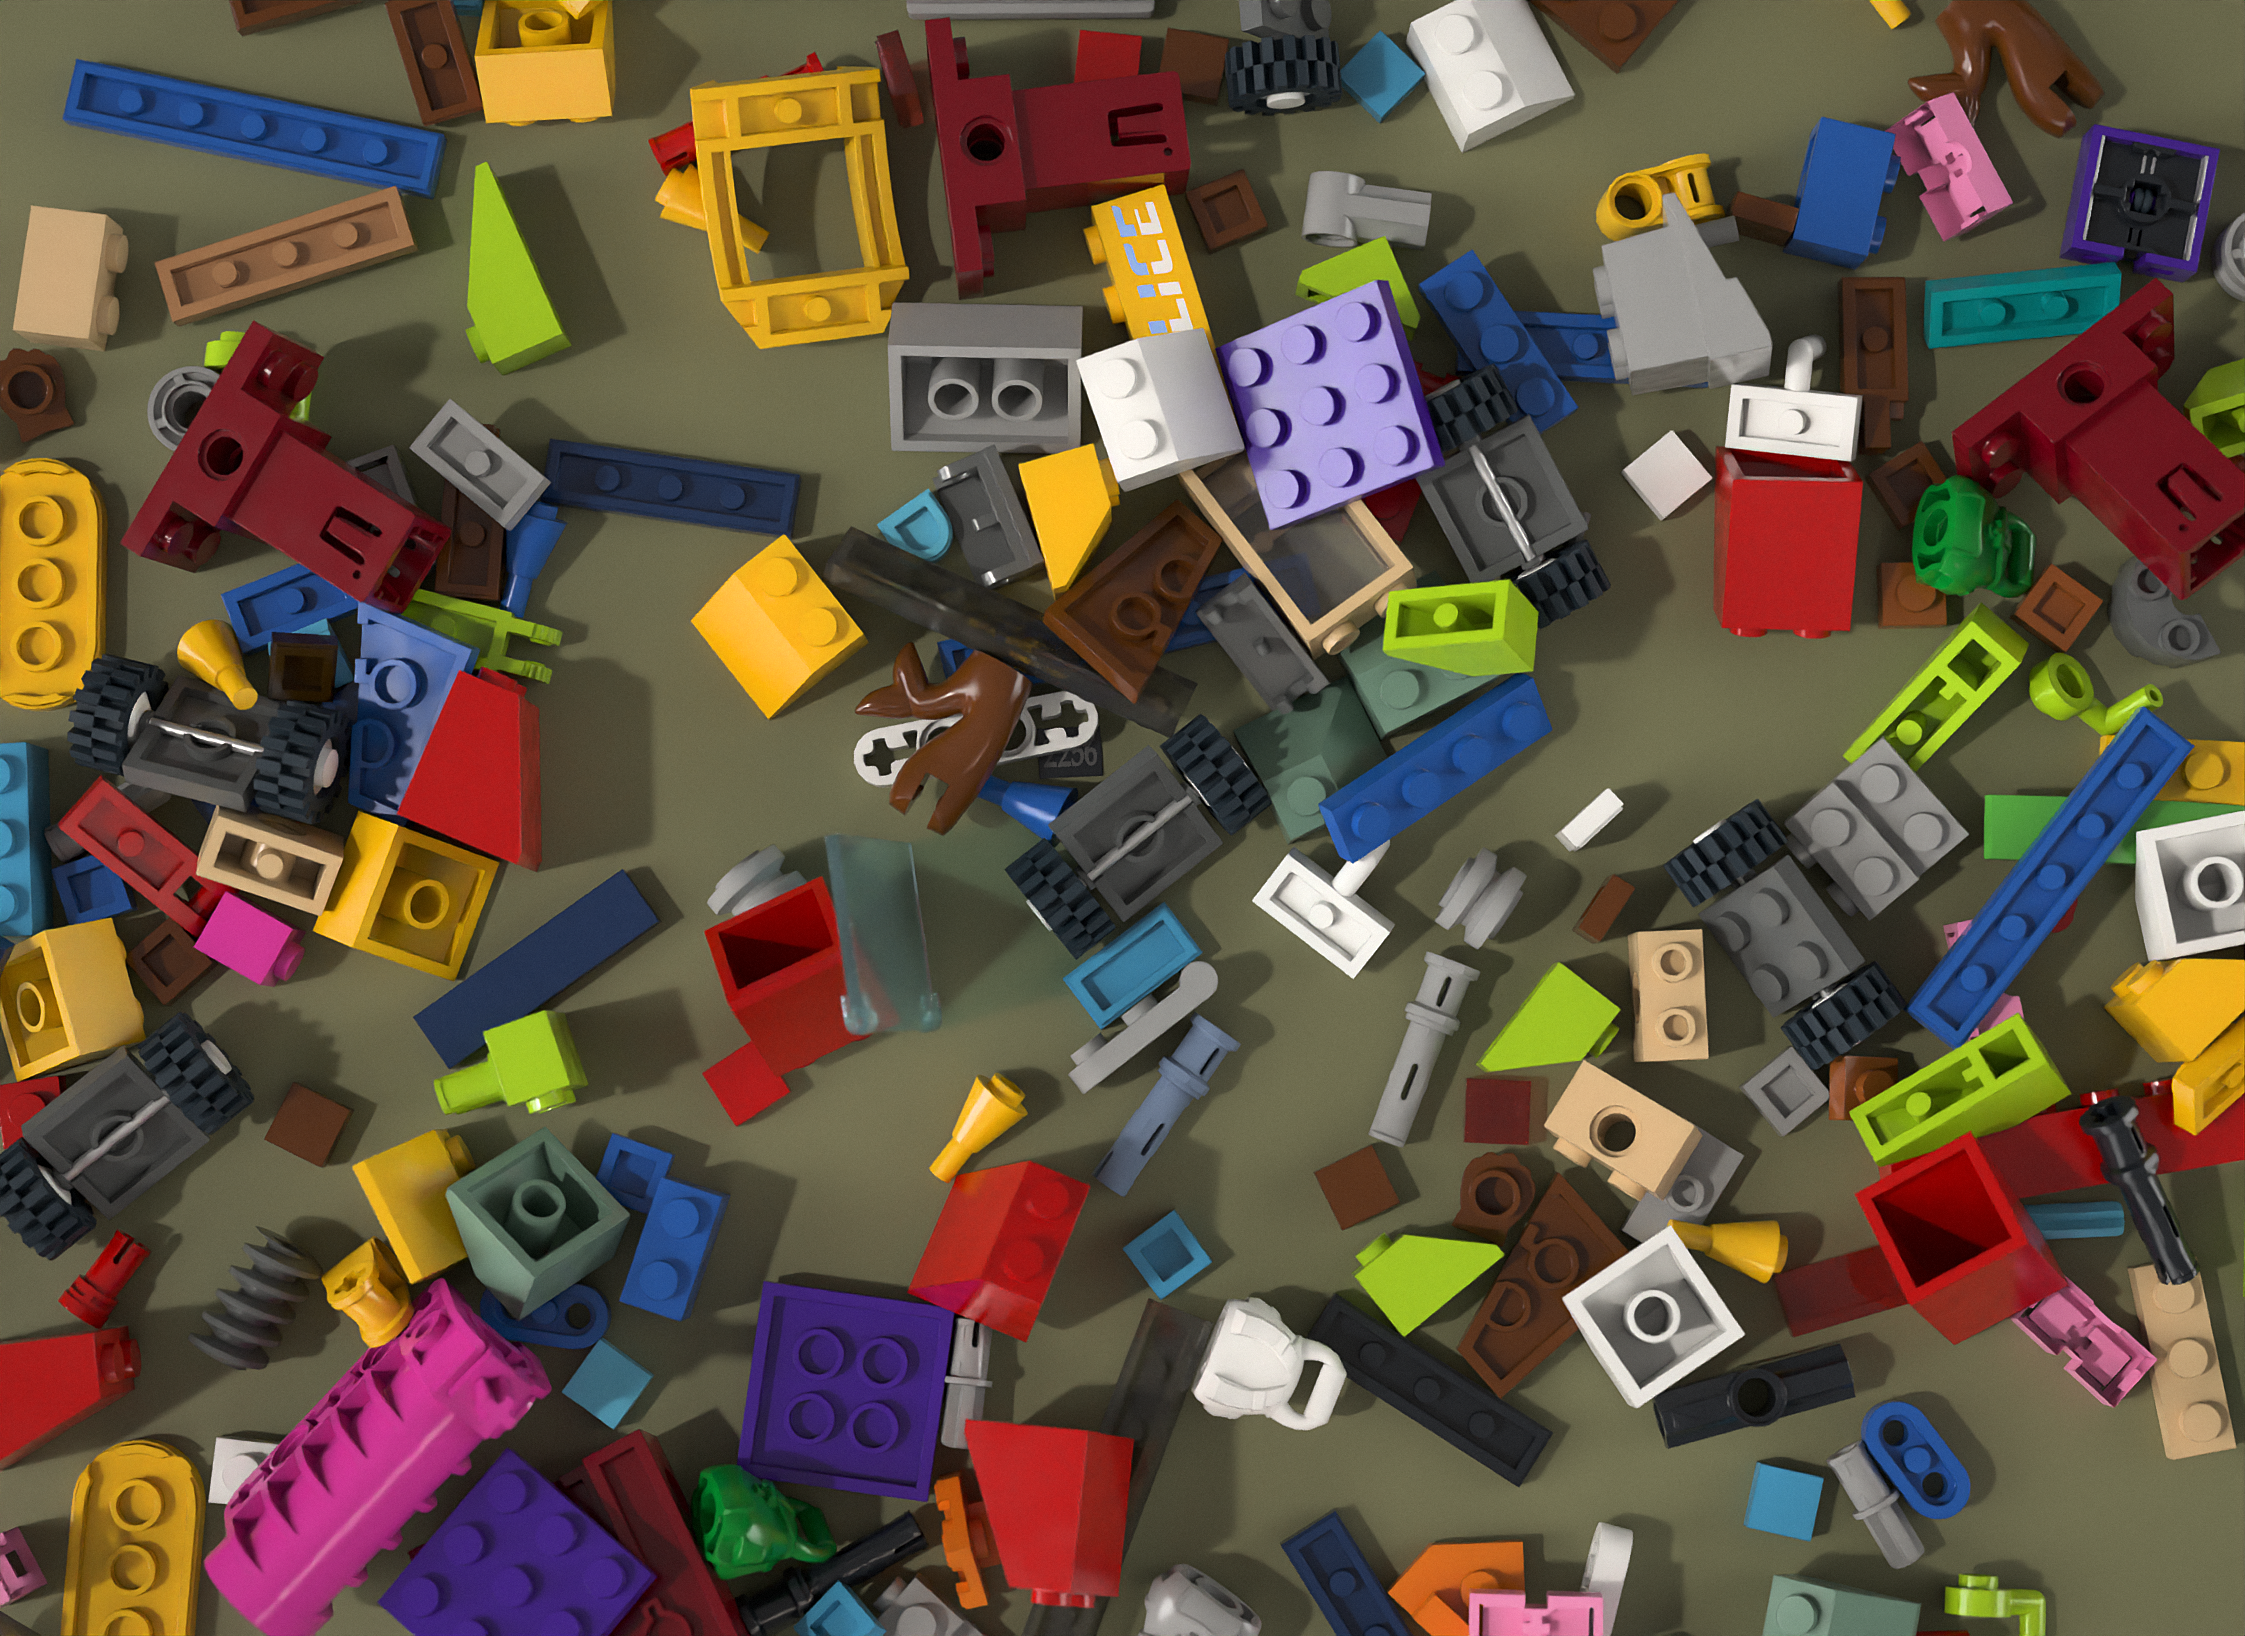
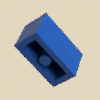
[1783,117,1901,270]
[619,1175,731,1322]

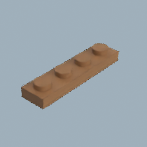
[154,186,419,327]

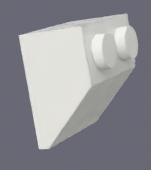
[1406,0,1575,153]
[1076,328,1246,492]
[2135,811,2245,962]
[1562,1225,1745,1408]

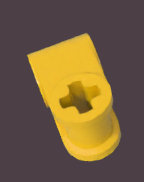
[1596,153,1725,241]
[321,1236,414,1348]

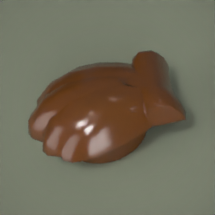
[0,348,74,442]
[1451,1152,1536,1247]

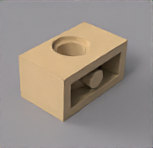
[196,805,344,916]
[1628,929,1709,1062]
[1544,1060,1703,1202]

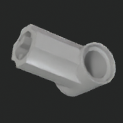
[1301,171,1432,251]

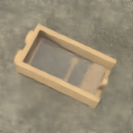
[1177,430,1417,661]

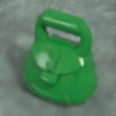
[1912,475,2037,598]
[691,1463,837,1581]

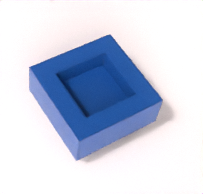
[51,855,138,925]
[596,1133,676,1215]

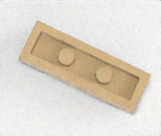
[2127,1256,2237,1460]

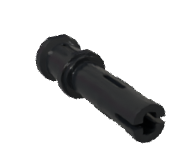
[2079,1096,2200,1285]
[735,1510,929,1636]

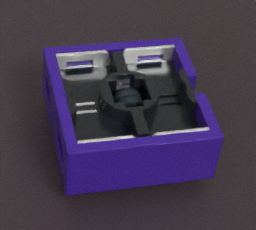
[2059,124,2220,283]

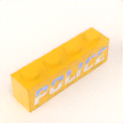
[1083,184,1240,430]

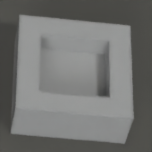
[1739,1046,1829,1137]

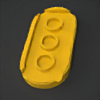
[0,458,108,712]
[60,1438,206,1636]

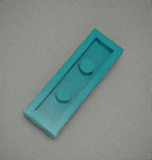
[1923,262,2122,349]

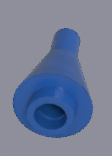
[499,500,568,618]
[977,775,1078,847]

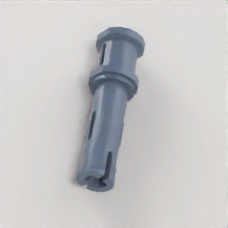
[1091,1012,1241,1197]

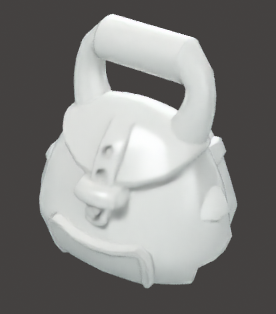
[1191,1297,1347,1430]

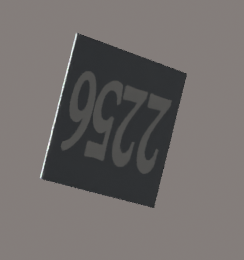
[1037,726,1103,779]

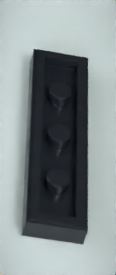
[1306,1292,1553,1487]

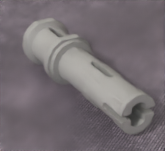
[1368,951,1481,1148]

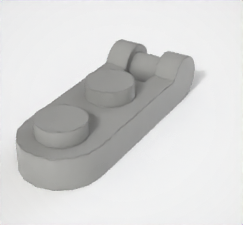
[1068,961,1218,1095]

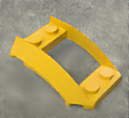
[690,66,910,349]

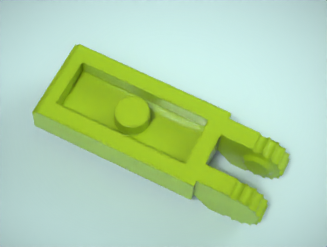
[401,589,563,684]

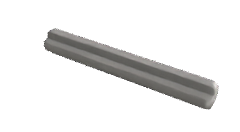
[907,0,1155,20]

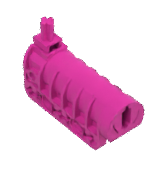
[204,1278,552,1636]

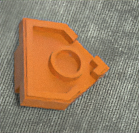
[934,1470,1002,1610]
[1386,1539,1526,1636]

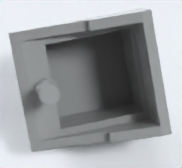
[1592,192,1772,396]

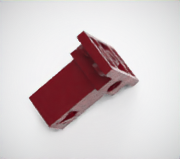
[924,17,1191,300]
[1952,278,2245,600]
[120,320,451,614]

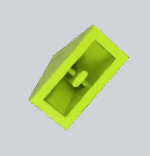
[1295,236,1421,341]

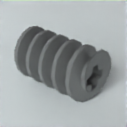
[188,1226,323,1370]

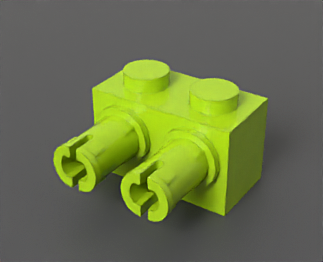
[434,1010,589,1115]

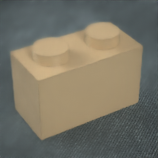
[13,205,129,351]

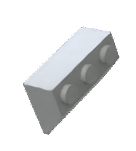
[888,303,1083,454]

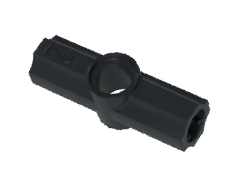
[1652,1342,1856,1449]

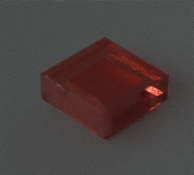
[1463,1078,1531,1145]

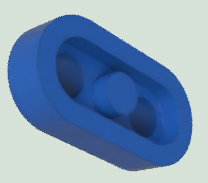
[480,1282,612,1349]
[1861,1400,1970,1519]

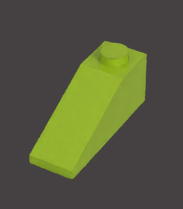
[465,161,572,376]
[1843,602,2029,772]
[1849,1012,2072,1167]

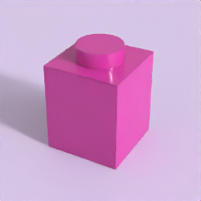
[194,891,306,987]

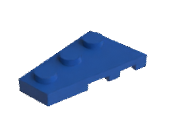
[348,601,481,828]

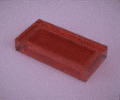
[875,30,924,129]
[1772,1243,1909,1337]

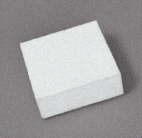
[1621,430,1712,521]
[1554,788,1623,852]

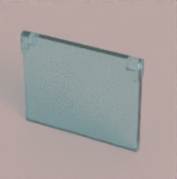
[825,834,942,1035]

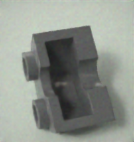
[2107,555,2221,669]

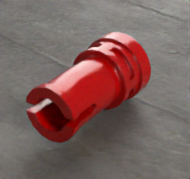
[58,1228,151,1329]

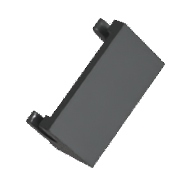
[932,444,1046,596]
[1195,572,1329,714]

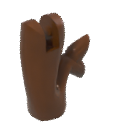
[1908,0,2105,139]
[855,642,1034,836]

